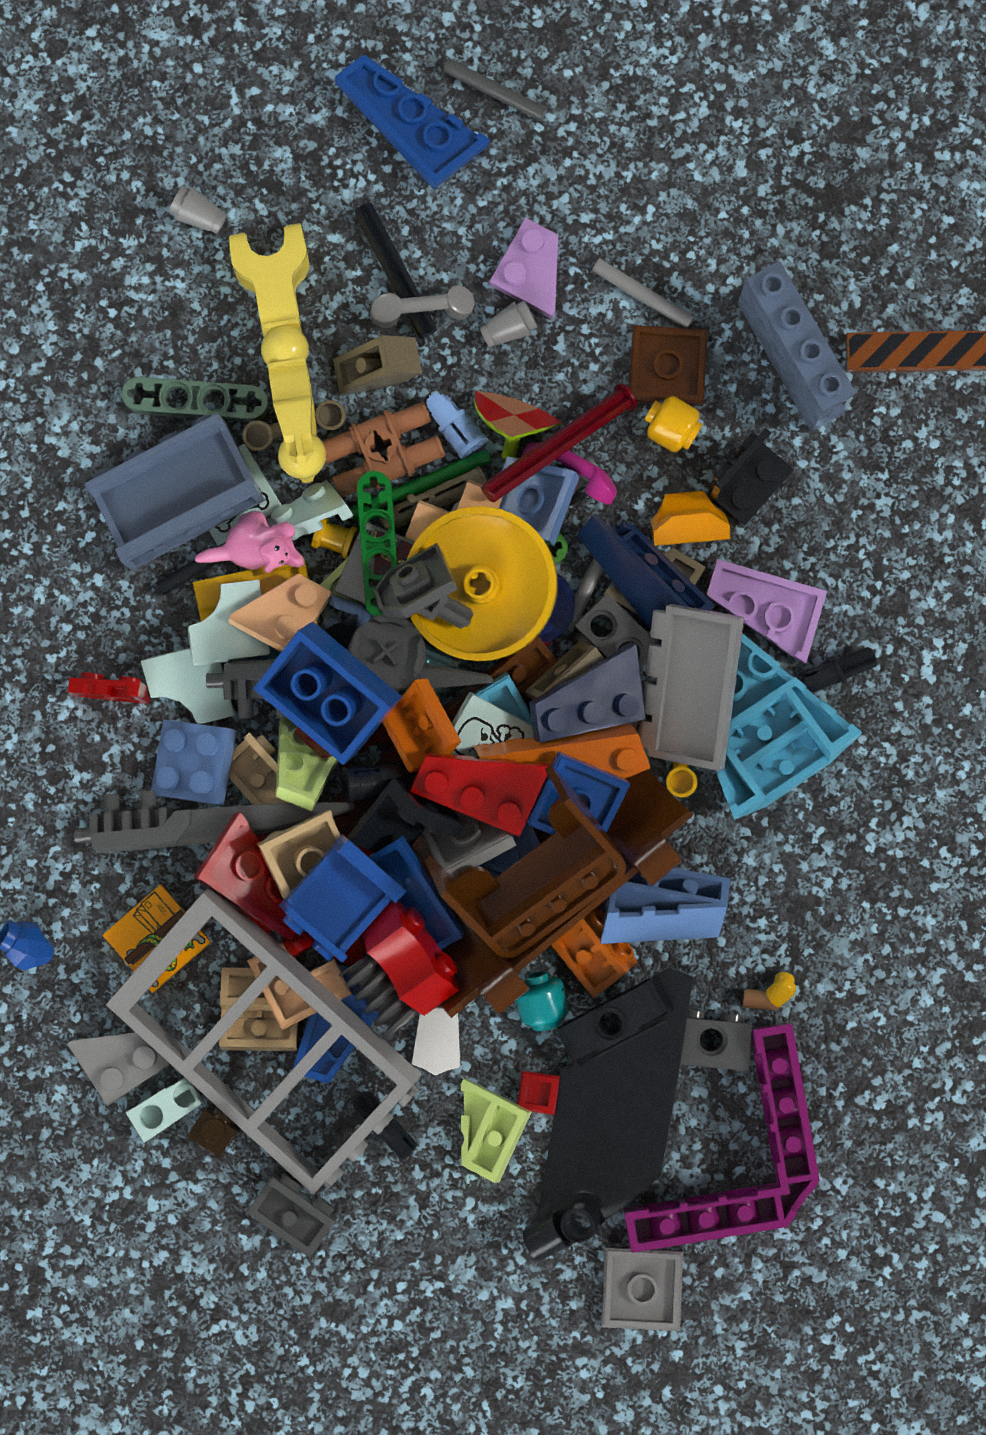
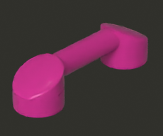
[522,442,617,505]

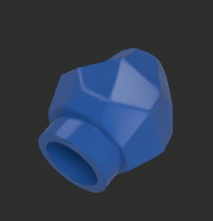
[0,920,54,971]

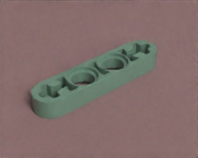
[121,377,269,422]

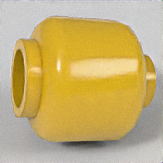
[644,396,703,452]

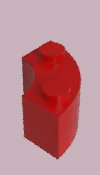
[362,901,460,1016]

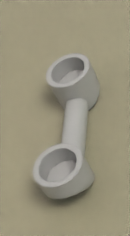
[370,285,475,328]

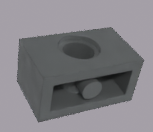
[680,1010,752,1071]

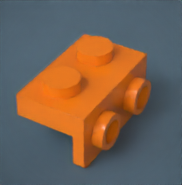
[382,678,461,773]

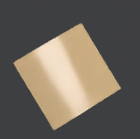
[219,967,299,1051]

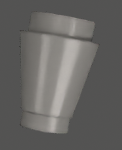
[169,185,227,234]
[480,300,538,348]

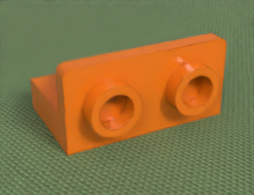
[551,908,638,998]

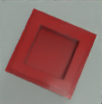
[517,1070,560,1115]

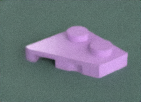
[489,218,558,319]

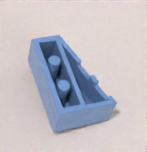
[600,868,730,944]

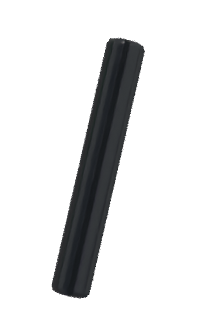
[355,202,436,339]

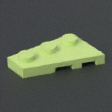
[276,717,338,811]

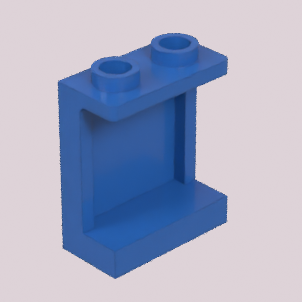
[279,835,406,963]

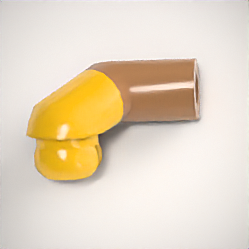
[742,972,796,1011]

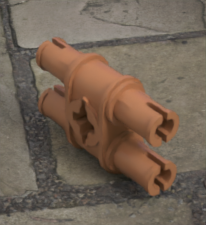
[322,401,445,498]

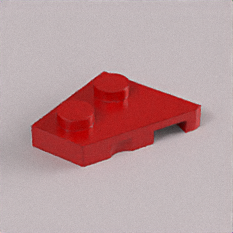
[68,672,150,705]

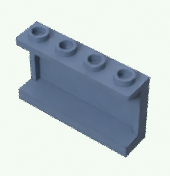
[737,262,855,432]
[85,414,265,571]

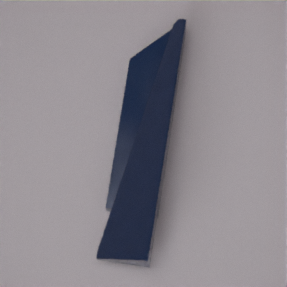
[578,514,715,643]

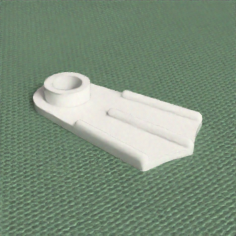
[412,1007,460,1076]

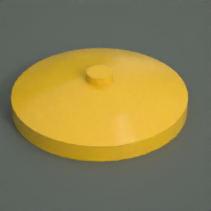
[407,506,558,661]

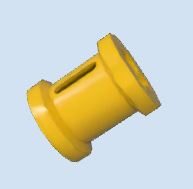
[311,518,358,559]

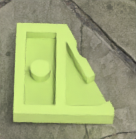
[461,1079,532,1183]

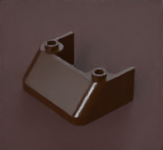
[424,764,626,958]

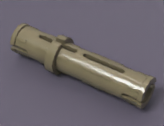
[378,466,487,530]

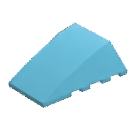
[715,633,862,820]

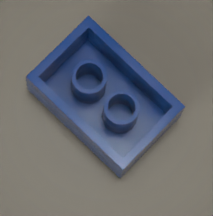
[253,621,402,765]

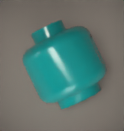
[516,971,569,1031]

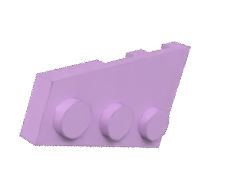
[706,559,827,665]

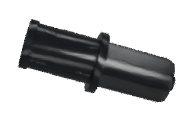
[800,647,878,693]
[353,1091,419,1162]

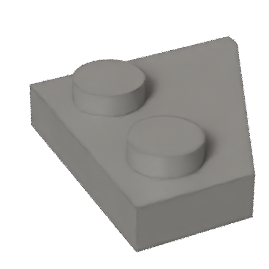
[67,1032,170,1106]

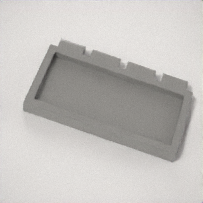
[638,604,744,771]

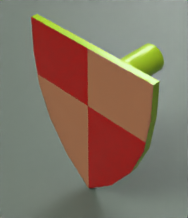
[474,390,562,460]

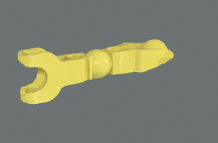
[229,223,326,483]

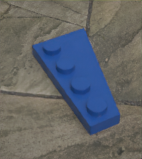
[335,54,490,189]

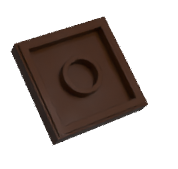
[629,325,708,406]

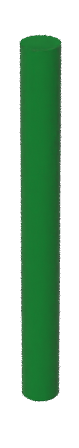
[349,449,492,522]

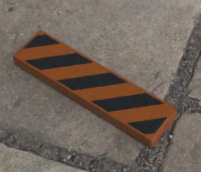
[845,331,986,373]

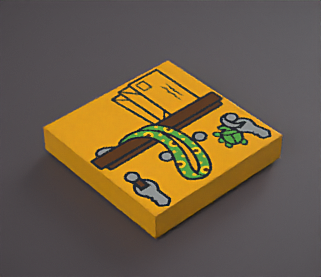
[103,884,212,993]

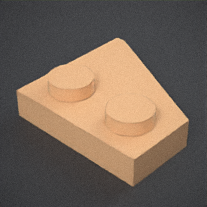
[229,573,332,652]

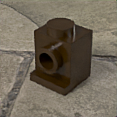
[187,1103,241,1158]

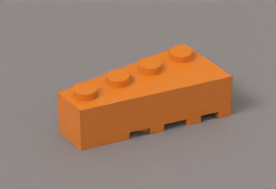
[474,723,651,779]

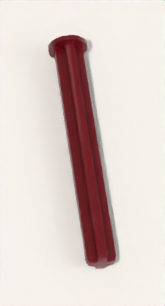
[481,383,637,502]

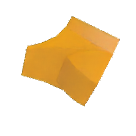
[650,491,730,546]

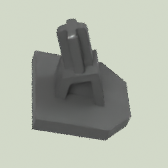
[374,543,473,628]

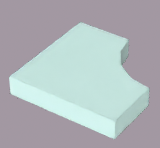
[187,580,270,666]
[141,647,235,724]

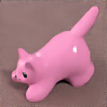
[195,511,304,573]

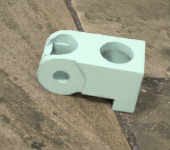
[126,1078,205,1143]

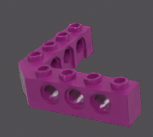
[623,1022,820,1253]

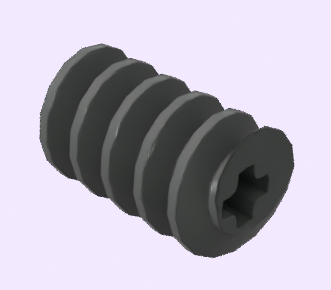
[339,954,416,1039]

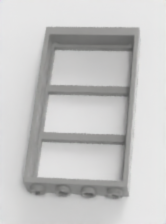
[106,888,421,1195]

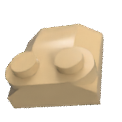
[258,810,341,899]

